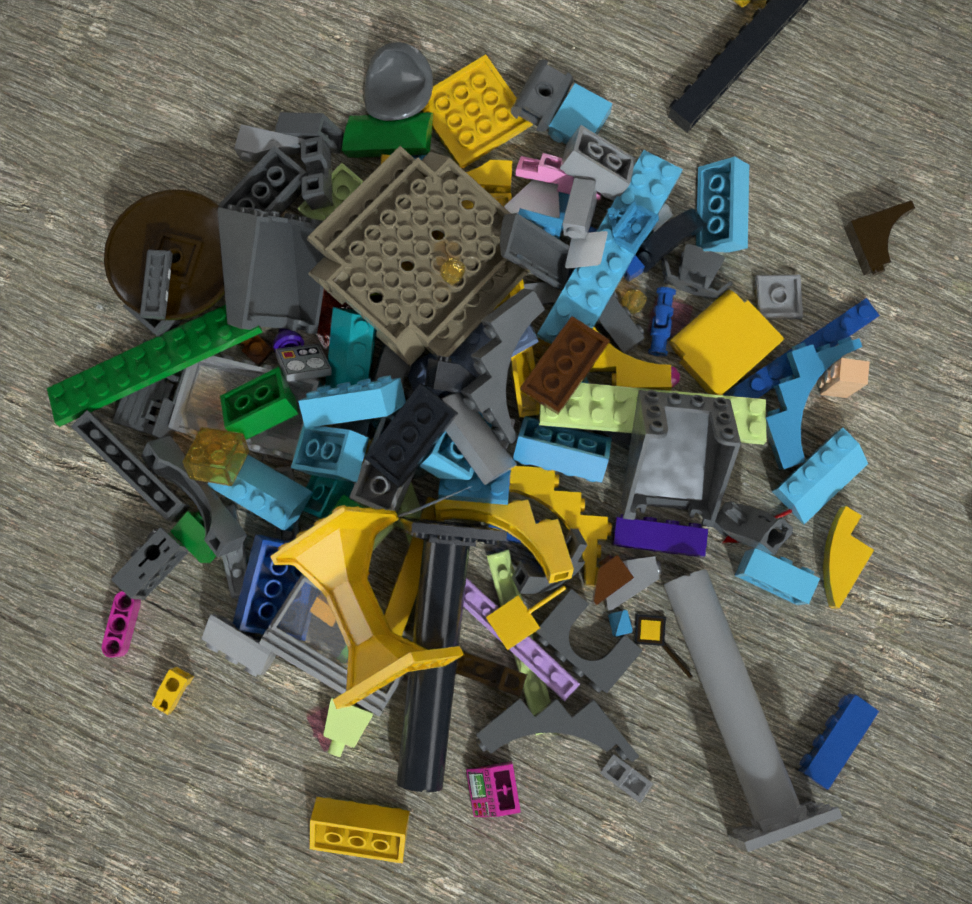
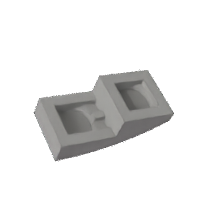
[600,754,653,803]

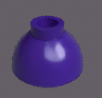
[273,328,304,353]

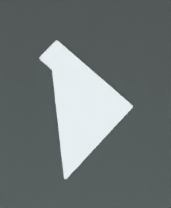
[504,179,560,218]

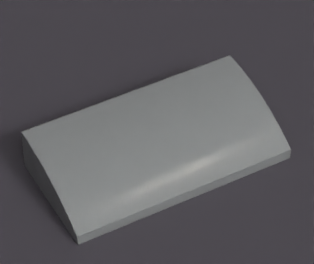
[442,392,517,485]

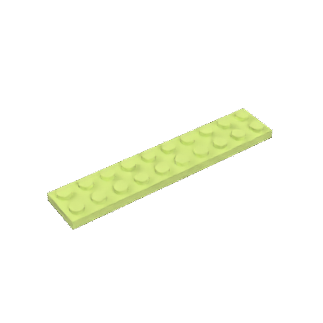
[539,383,767,445]

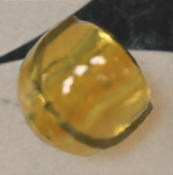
[440,258,465,285]
[622,288,647,314]

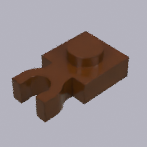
[238,335,274,367]

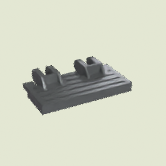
[113,339,183,436]

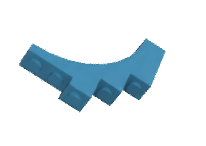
[765,337,863,469]

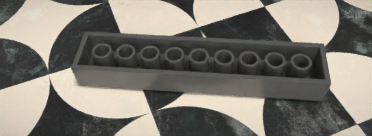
[123,145,308,337]

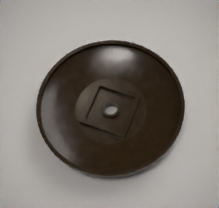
[104,189,225,321]

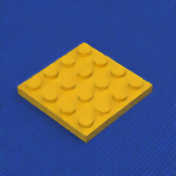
[421,54,533,169]

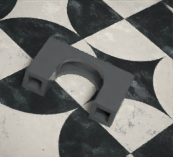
[536,589,643,693]

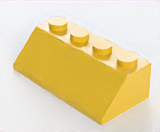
[310,797,410,863]

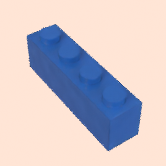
[798,694,879,790]

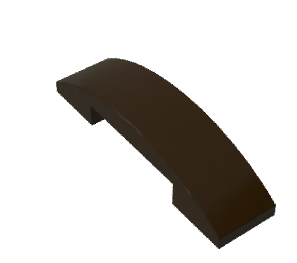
[456,651,527,697]

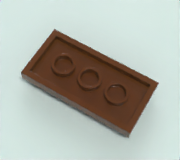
[520,316,610,415]

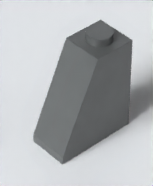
[275,112,344,154]

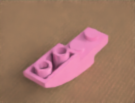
[515,153,601,200]

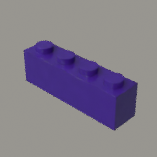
[612,514,708,558]

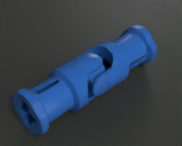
[648,287,676,357]

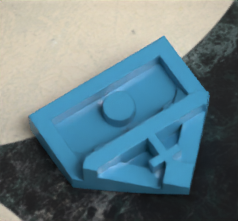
[607,202,659,254]

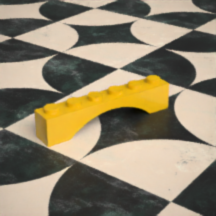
[381,155,512,193]

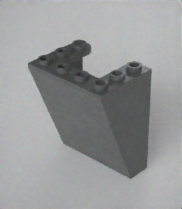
[218,204,328,334]
[621,390,741,527]

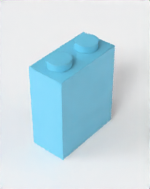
[548,83,613,144]

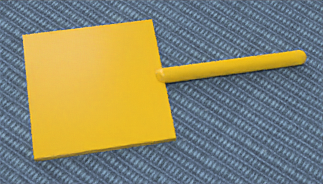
[486,586,566,650]

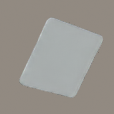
[565,231,608,268]

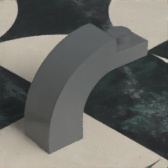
[512,529,587,594]

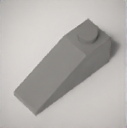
[234,124,304,162]

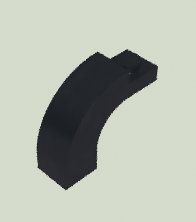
[635,209,707,273]

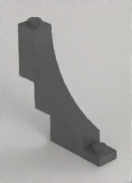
[475,698,639,762]

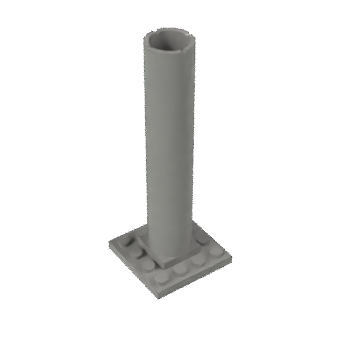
[664,569,843,852]

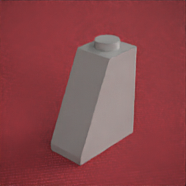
[563,178,597,239]
[599,556,662,611]

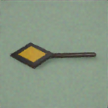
[635,614,693,679]

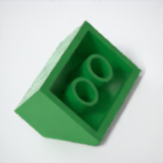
[220,367,299,443]

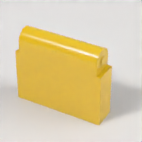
[669,289,785,395]

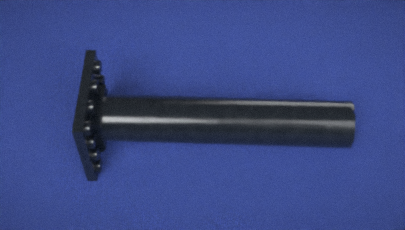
[393,517,507,792]

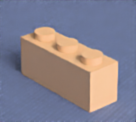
[818,358,870,398]

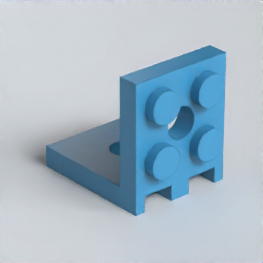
[518,192,570,240]

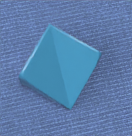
[608,610,633,637]

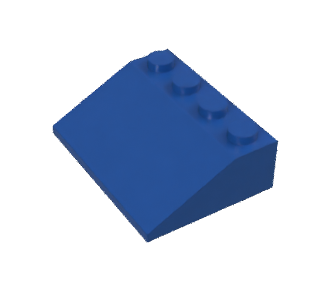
[233,534,318,641]

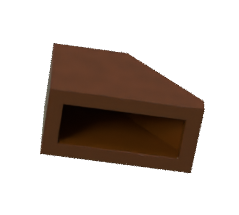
[592,555,634,606]

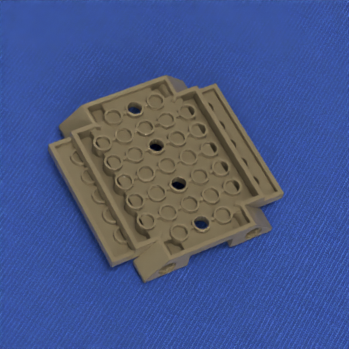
[307,146,529,366]

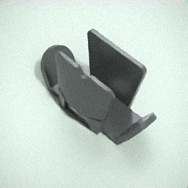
[661,244,733,301]

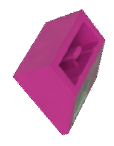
[466,761,521,817]

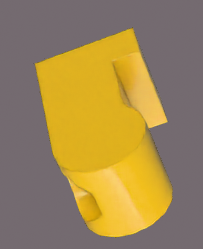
[152,666,194,715]

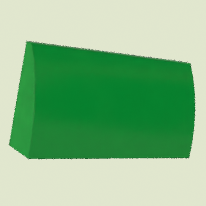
[342,112,433,158]

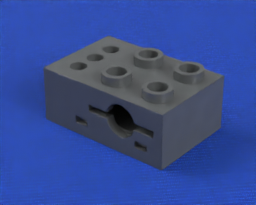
[111,527,189,600]

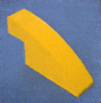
[510,346,540,417]
[823,506,874,609]

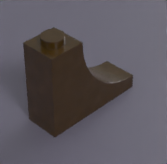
[844,200,915,276]

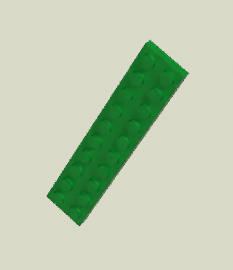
[47,305,263,427]

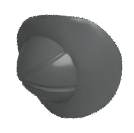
[365,42,433,121]

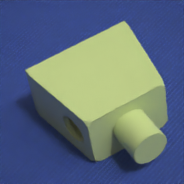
[323,697,373,757]

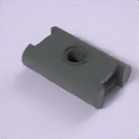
[511,59,573,132]

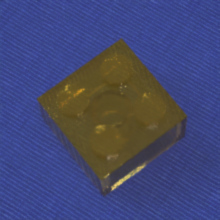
[182,427,249,486]

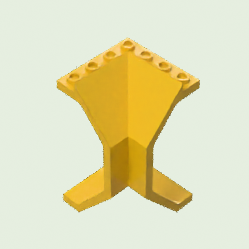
[270,505,464,709]

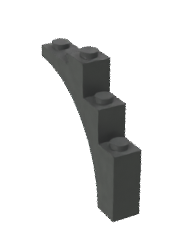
[461,288,545,444]

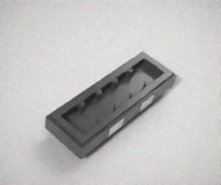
[140,250,173,319]

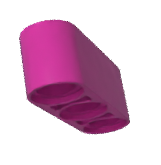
[101,591,141,657]

